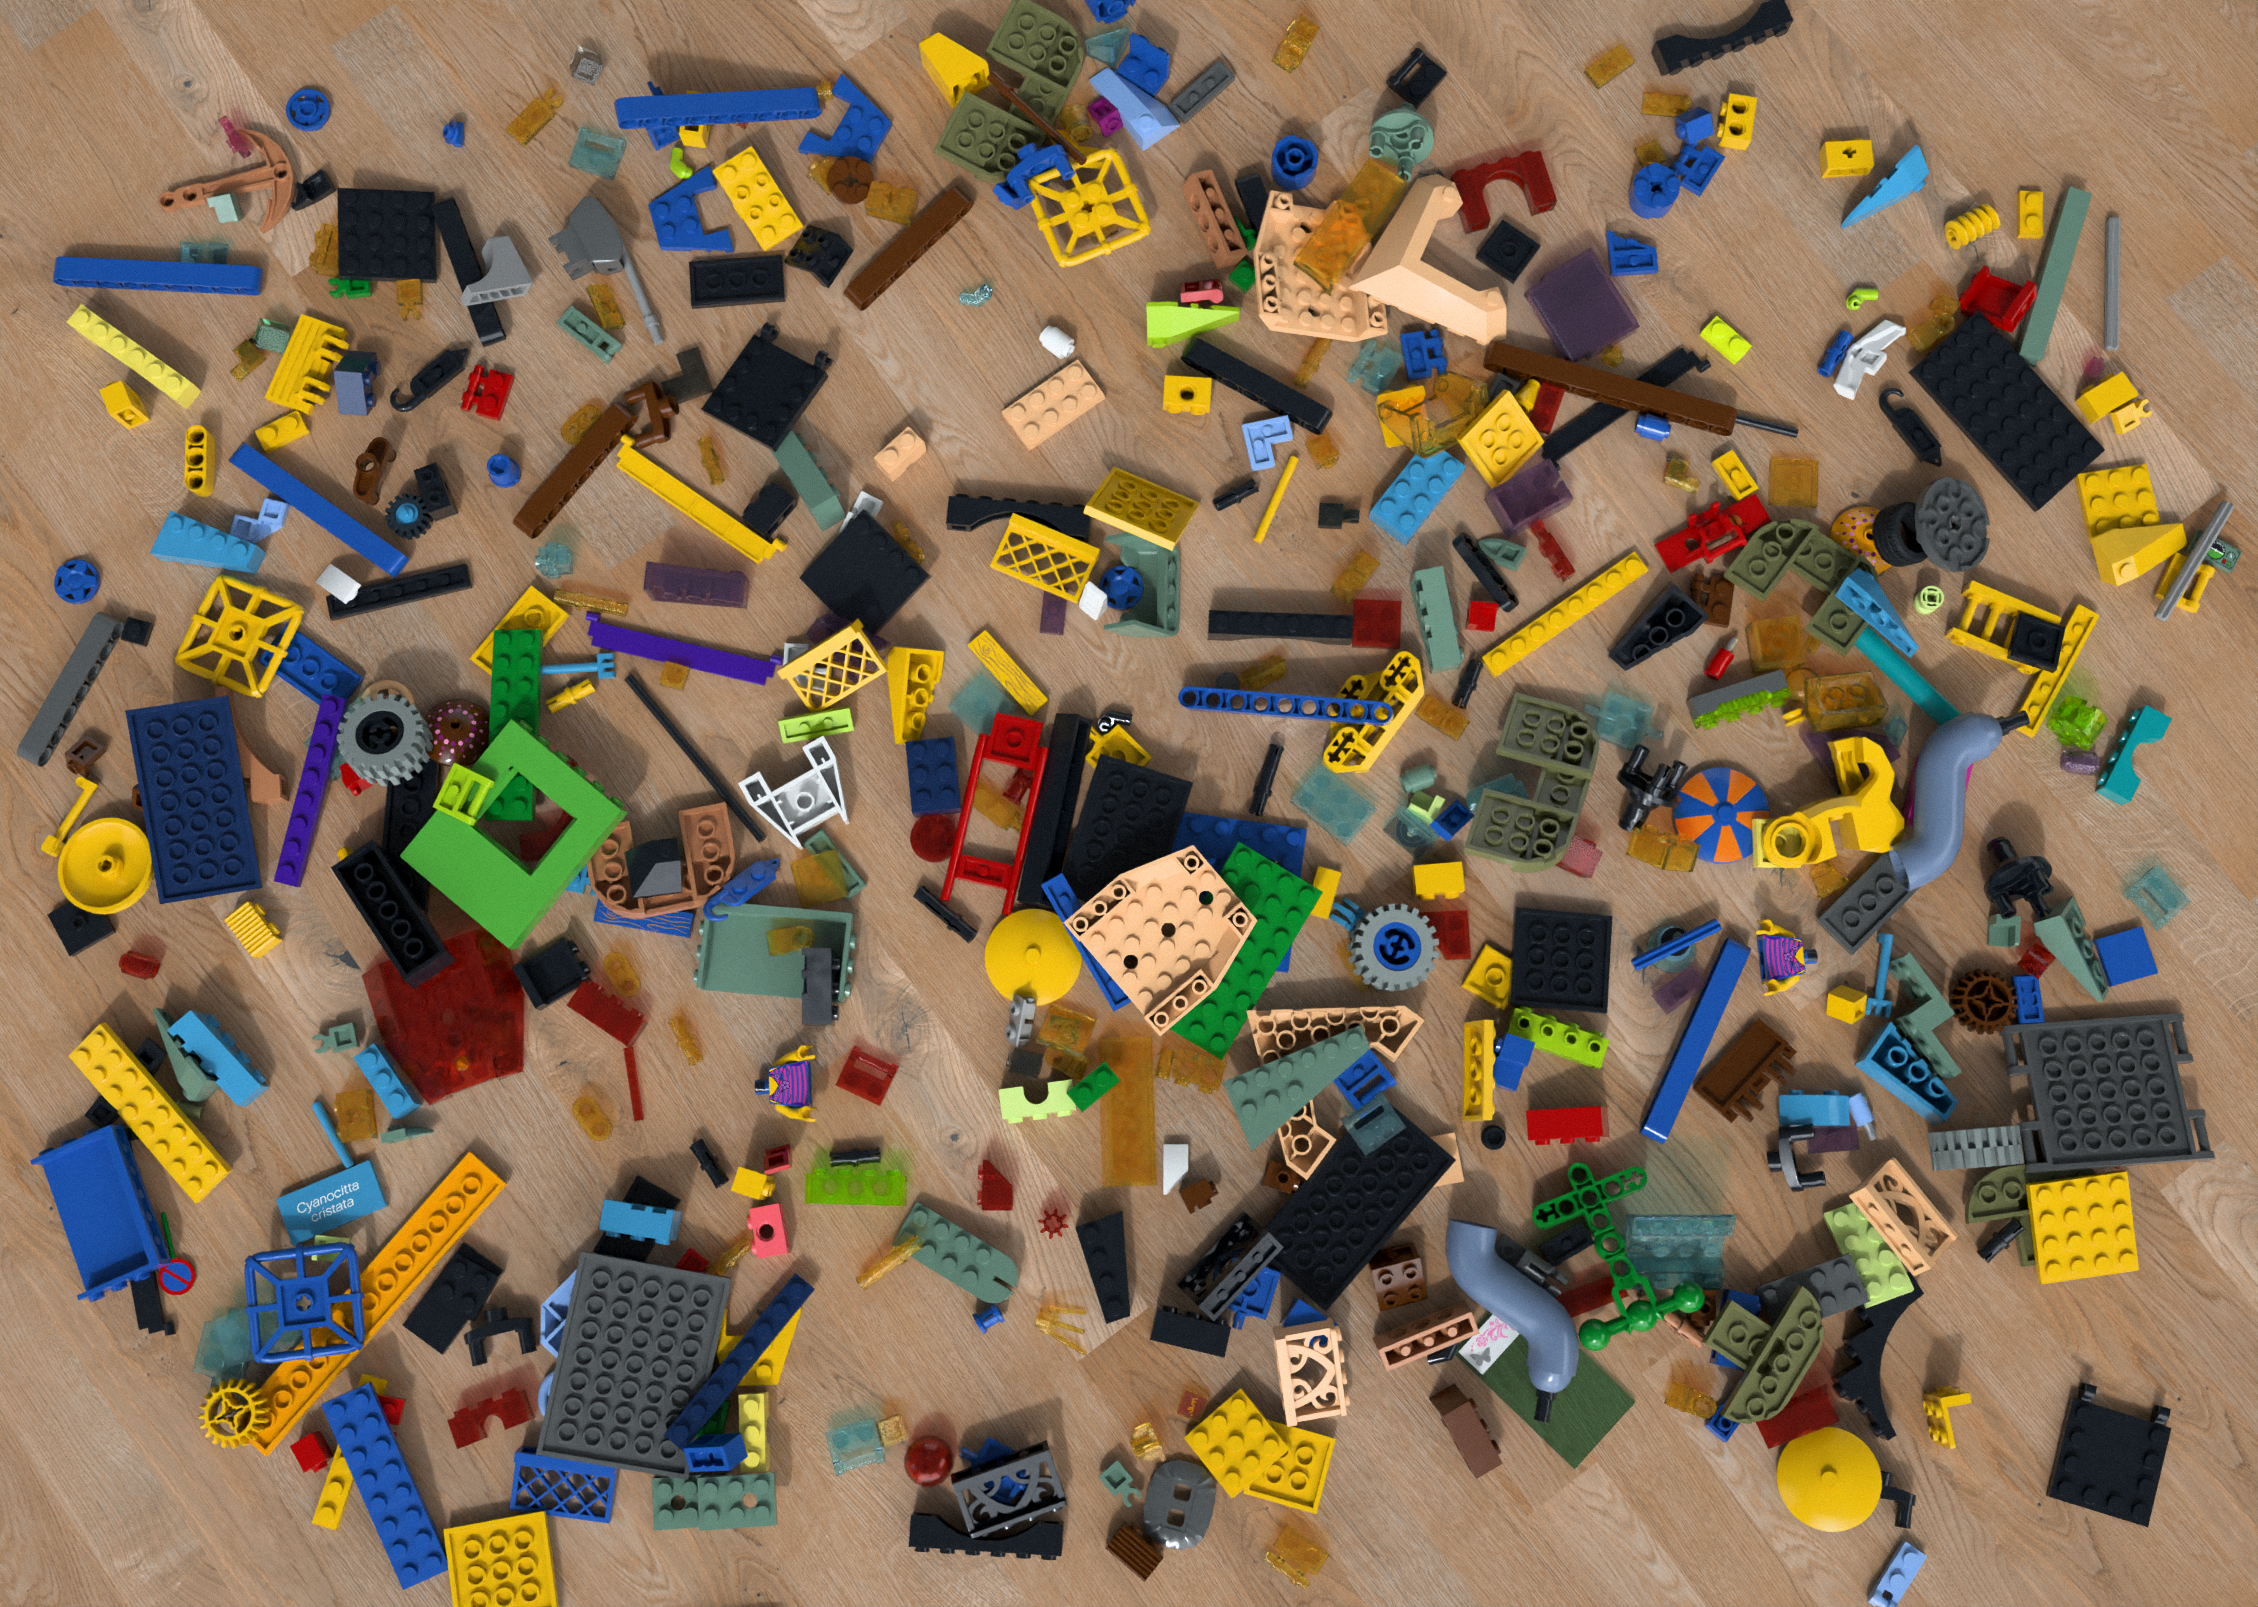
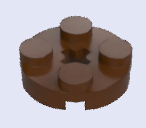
[827,156,874,205]

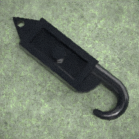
[390,348,469,412]
[1879,388,1942,467]

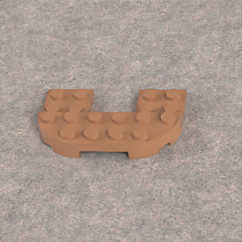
[586,802,737,918]

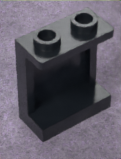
[512,937,592,1011]

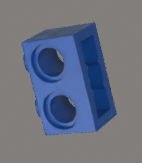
[683,1433,748,1472]

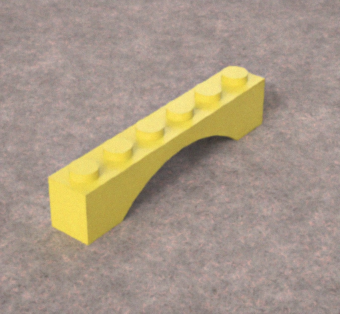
[67,304,202,409]

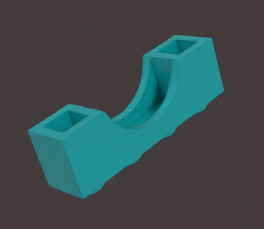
[2095,705,2172,805]

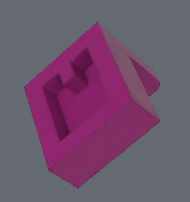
[1085,96,1123,138]

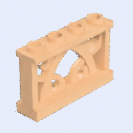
[1849,1157,1958,1276]
[1272,1317,1350,1427]

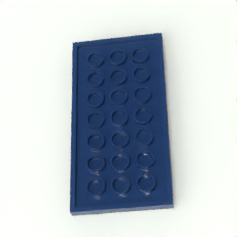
[125,696,263,904]

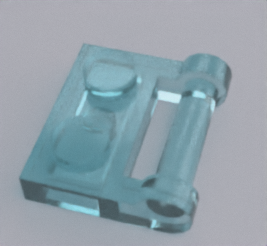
[568,126,627,180]
[2122,865,2191,931]
[1340,1091,1406,1156]
[825,1417,886,1476]

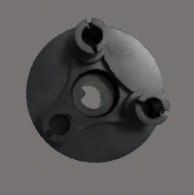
[1616,744,1688,834]
[1984,836,2054,919]

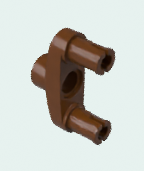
[624,379,680,449]
[353,437,397,506]

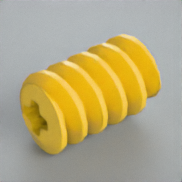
[1944,204,2000,250]

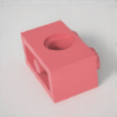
[747,1203,791,1259]

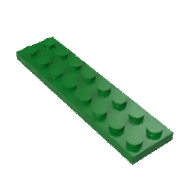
[485,629,543,821]

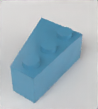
[599,1199,682,1245]

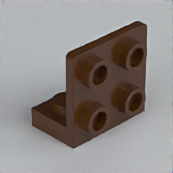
[1367,1242,1428,1311]

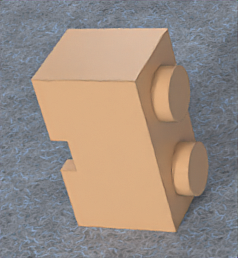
[874,426,927,482]

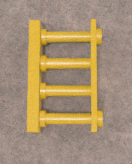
[1944,580,2062,675]

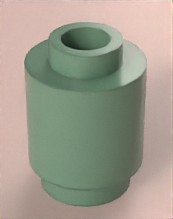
[1399,763,1437,794]

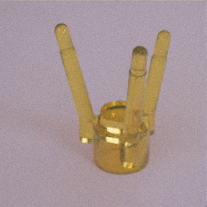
[1035,1306,1087,1355]

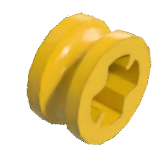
[1782,708,1807,727]

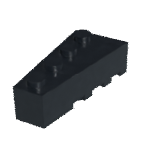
[1075,1211,1130,1324]

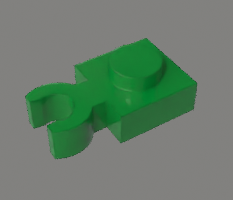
[328,278,372,299]

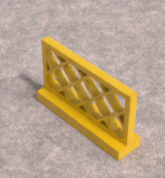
[990,513,1100,604]
[777,619,889,712]

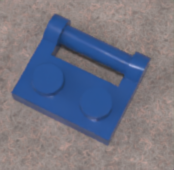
[1333,1049,1397,1114]

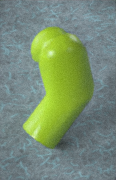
[670,147,693,179]

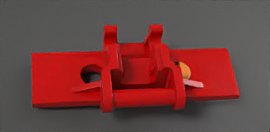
[1654,494,1772,574]

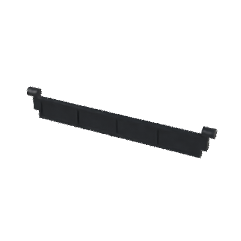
[1541,348,1711,476]
[127,1128,176,1336]

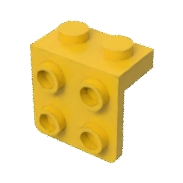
[1375,384,1431,448]
[1923,1385,1972,1449]

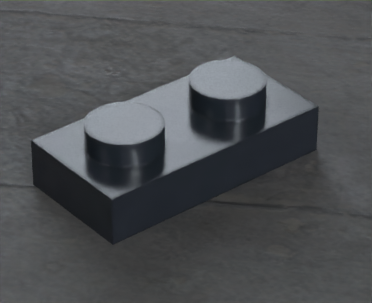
[1538,1221,1594,1267]

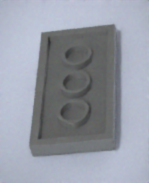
[1815,853,1919,955]
[1754,1252,1871,1327]

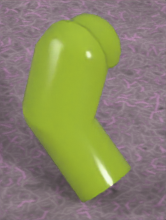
[1846,288,1878,310]

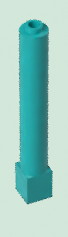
[1854,625,1962,726]

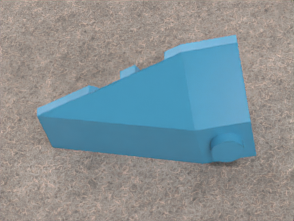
[1841,144,1930,229]
[1835,568,1919,658]

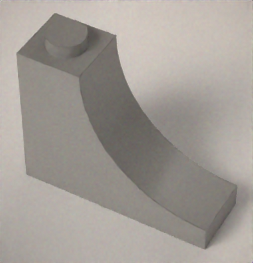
[460,236,533,306]

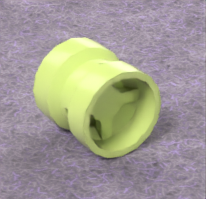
[1913,586,1944,615]

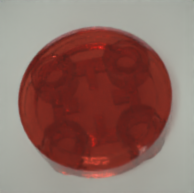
[910,814,957,863]

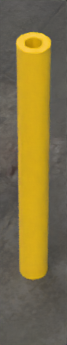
[1253,456,1299,544]

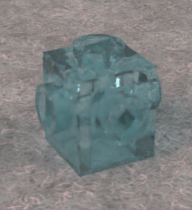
[535,543,573,579]

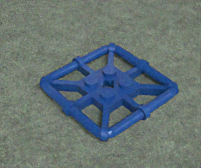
[244,1242,365,1363]

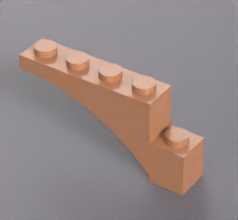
[212,686,289,805]

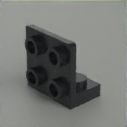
[784,225,854,288]

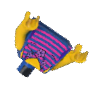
[1756,919,1818,996]
[755,1045,817,1122]

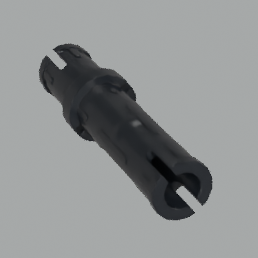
[1248,744,1284,817]
[913,885,978,944]

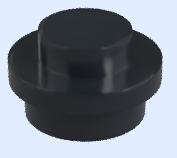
[1481,1125,1506,1150]

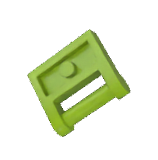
[433,763,495,826]

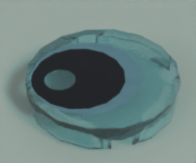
[1646,925,1696,974]

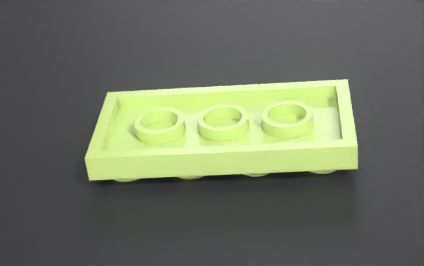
[1823,1202,1914,1308]

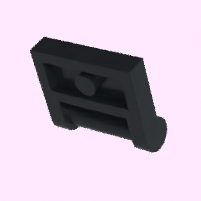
[1386,48,1447,109]

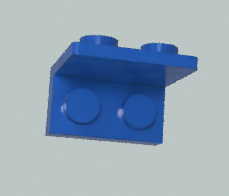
[1116,32,1170,98]
[645,81,680,151]

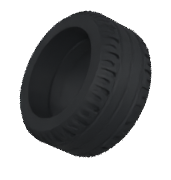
[1873,502,1928,567]

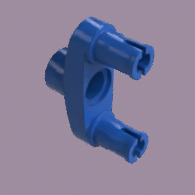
[1006,143,1075,205]

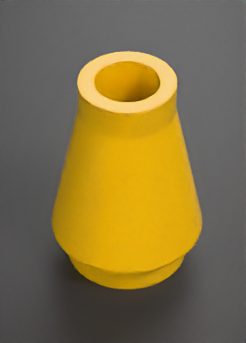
[1514,379,1541,414]

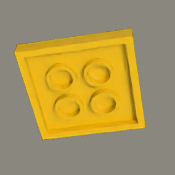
[1456,389,1544,491]
[2074,464,2161,544]
[1184,1388,1291,1498]
[1243,1419,1336,1514]

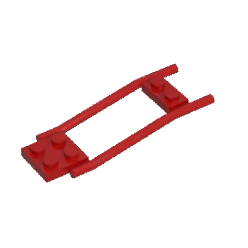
[940,712,1049,915]

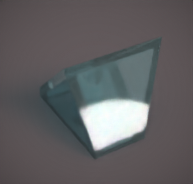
[1085,27,1130,69]

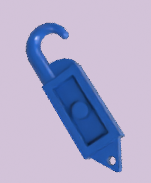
[703,858,780,922]

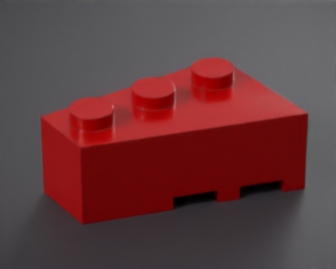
[1526,1106,1610,1145]

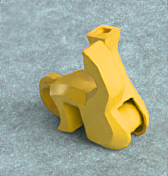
[1761,736,1904,868]

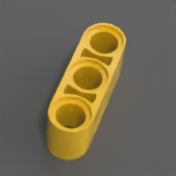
[184,425,215,498]

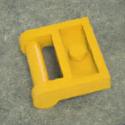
[2154,552,2215,613]

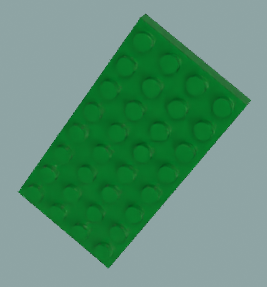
[1138,841,1323,1060]

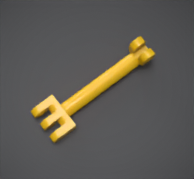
[41,777,98,857]

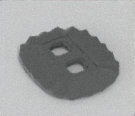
[1142,1460,1216,1550]

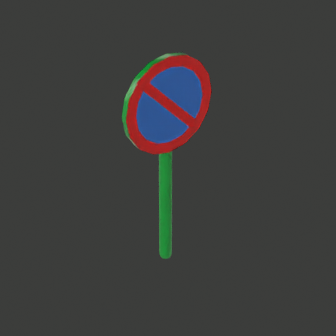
[158,1212,196,1295]

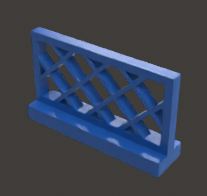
[509,1445,619,1524]

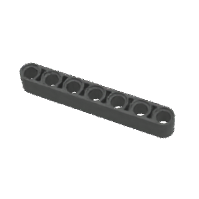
[17,611,125,767]

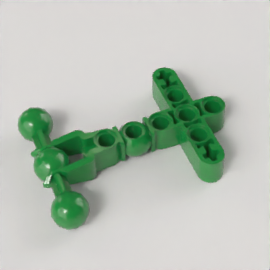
[1532,1162,1705,1351]

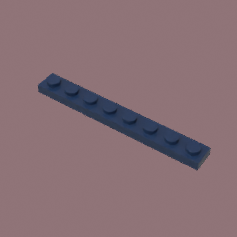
[664,1273,815,1451]

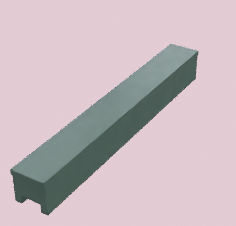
[2015,186,2092,367]

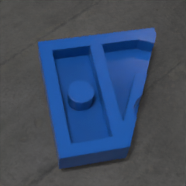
[1605,231,1658,277]

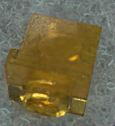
[806,158,845,195]
[1305,433,1340,470]

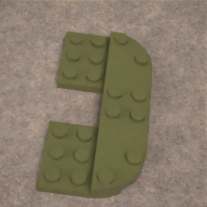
[934,0,1083,183]
[1463,692,1599,873]

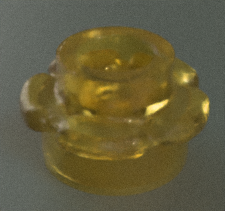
[816,79,833,103]
[1601,346,1624,367]

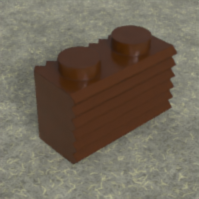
[1105,1522,1164,1582]

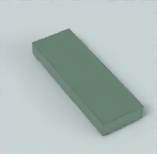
[803,829,867,900]

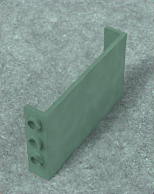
[693,902,857,1003]

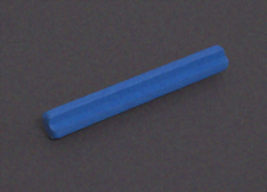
[1631,919,1721,971]

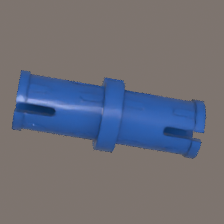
[1817,331,1853,377]

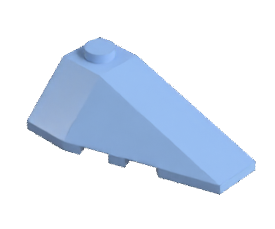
[1089,67,1180,151]

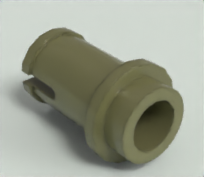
[174,1099,206,1121]

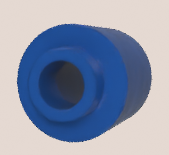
[1634,413,1671,442]

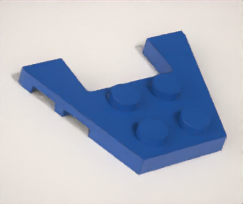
[798,74,892,164]
[648,166,734,253]

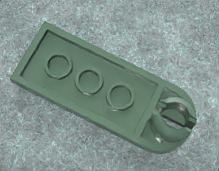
[891,1202,1019,1303]

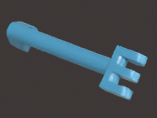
[541,653,615,680]
[1865,933,1894,1018]

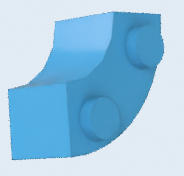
[1779,1090,1850,1126]

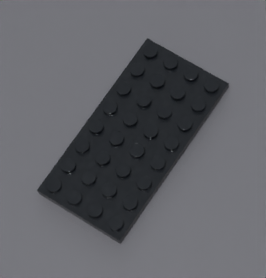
[1908,310,2105,512]
[1265,1095,1456,1312]

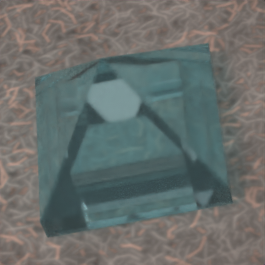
[1883,715,1908,747]

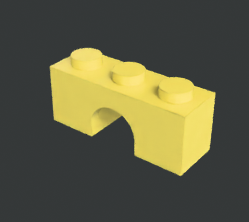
[739,1392,770,1473]

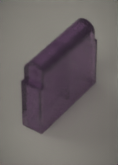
[1524,248,1640,363]

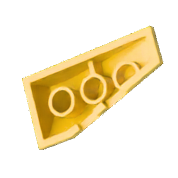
[2090,522,2188,586]

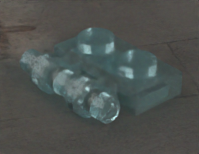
[1346,340,1404,397]

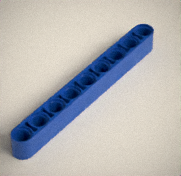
[614,88,822,129]
[53,257,263,295]
[228,442,410,578]
[1178,686,1394,726]
[1639,937,1751,1144]

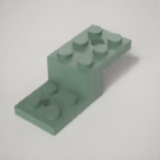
[1889,952,1962,1080]
[652,1472,777,1531]

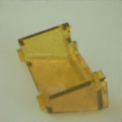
[1377,370,1489,459]

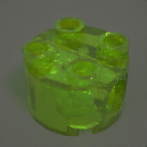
[2046,696,2108,751]

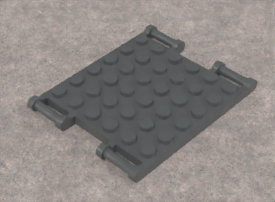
[1999,1013,2216,1174]

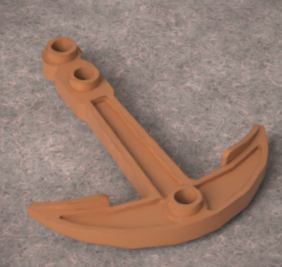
[158,129,296,234]

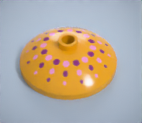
[1829,506,1891,574]

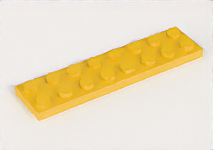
[69,1022,233,1204]

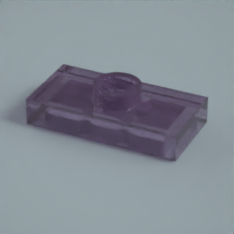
[1039,587,1068,636]
[1651,966,1706,1015]
[1807,1125,1860,1154]

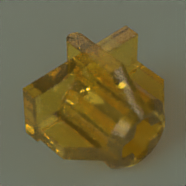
[1129,1421,1166,1462]

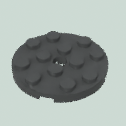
[1915,477,1990,572]

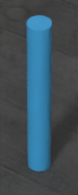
[311,1101,356,1169]

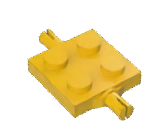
[1085,724,1152,770]

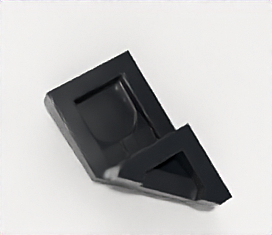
[291,169,336,211]

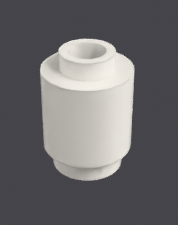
[1039,325,1075,359]

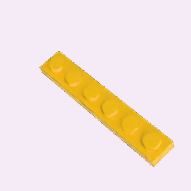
[2016,604,2100,738]
[312,1373,388,1530]

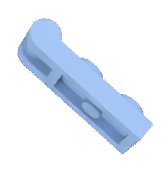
[1867,1540,1927,1607]

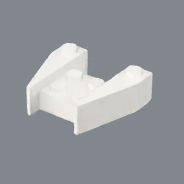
[738,736,849,850]

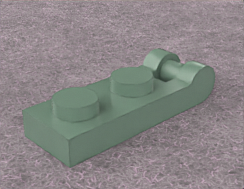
[556,305,623,365]

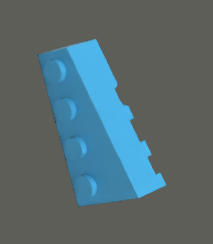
[150,511,266,574]
[167,1010,269,1107]
[1854,1022,1959,1126]

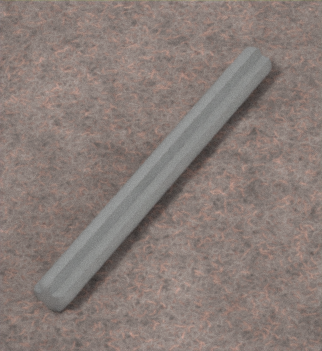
[2104,217,2121,351]
[2154,500,2234,621]

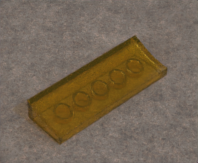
[1293,159,1408,296]
[1098,1037,1157,1187]

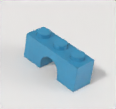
[353,1043,423,1119]

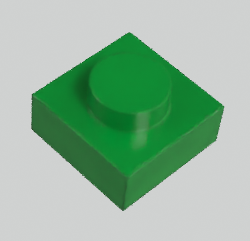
[1228,260,1256,294]

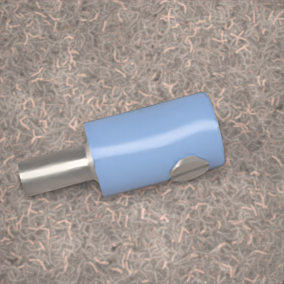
[1849,1092,1878,1141]

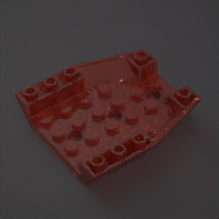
[362,928,525,1105]

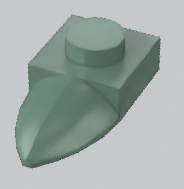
[1478,538,1527,572]
[380,1125,434,1144]

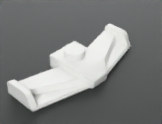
[1833,319,1906,400]

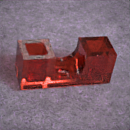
[447,1388,535,1449]

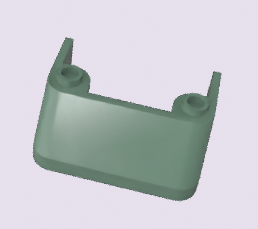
[1104,532,1180,637]

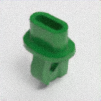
[1233,216,1257,252]

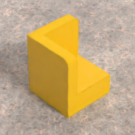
[1826,985,1867,1024]

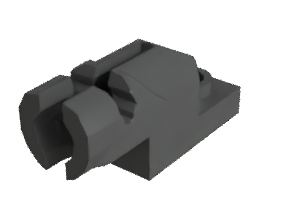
[1495,1234,1569,1298]

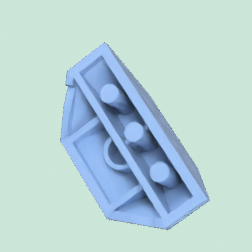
[540,1269,577,1358]

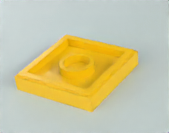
[1461,944,1511,1011]

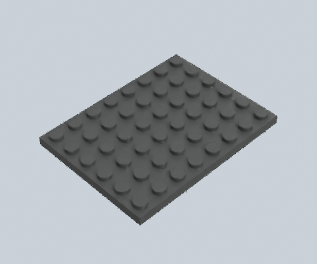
[536,1250,731,1480]

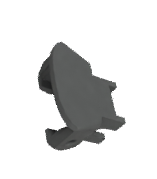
[548,196,624,281]

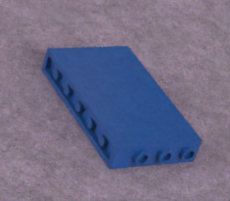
[30,1124,172,1302]

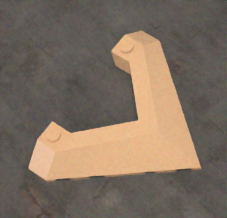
[1349,174,1507,346]
[1246,1006,1425,1180]

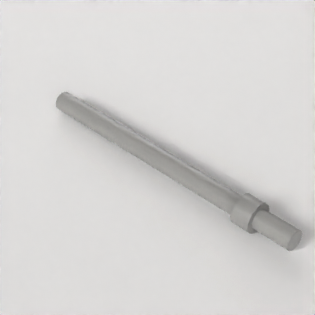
[612,219,664,345]

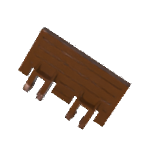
[1693,1018,1797,1124]

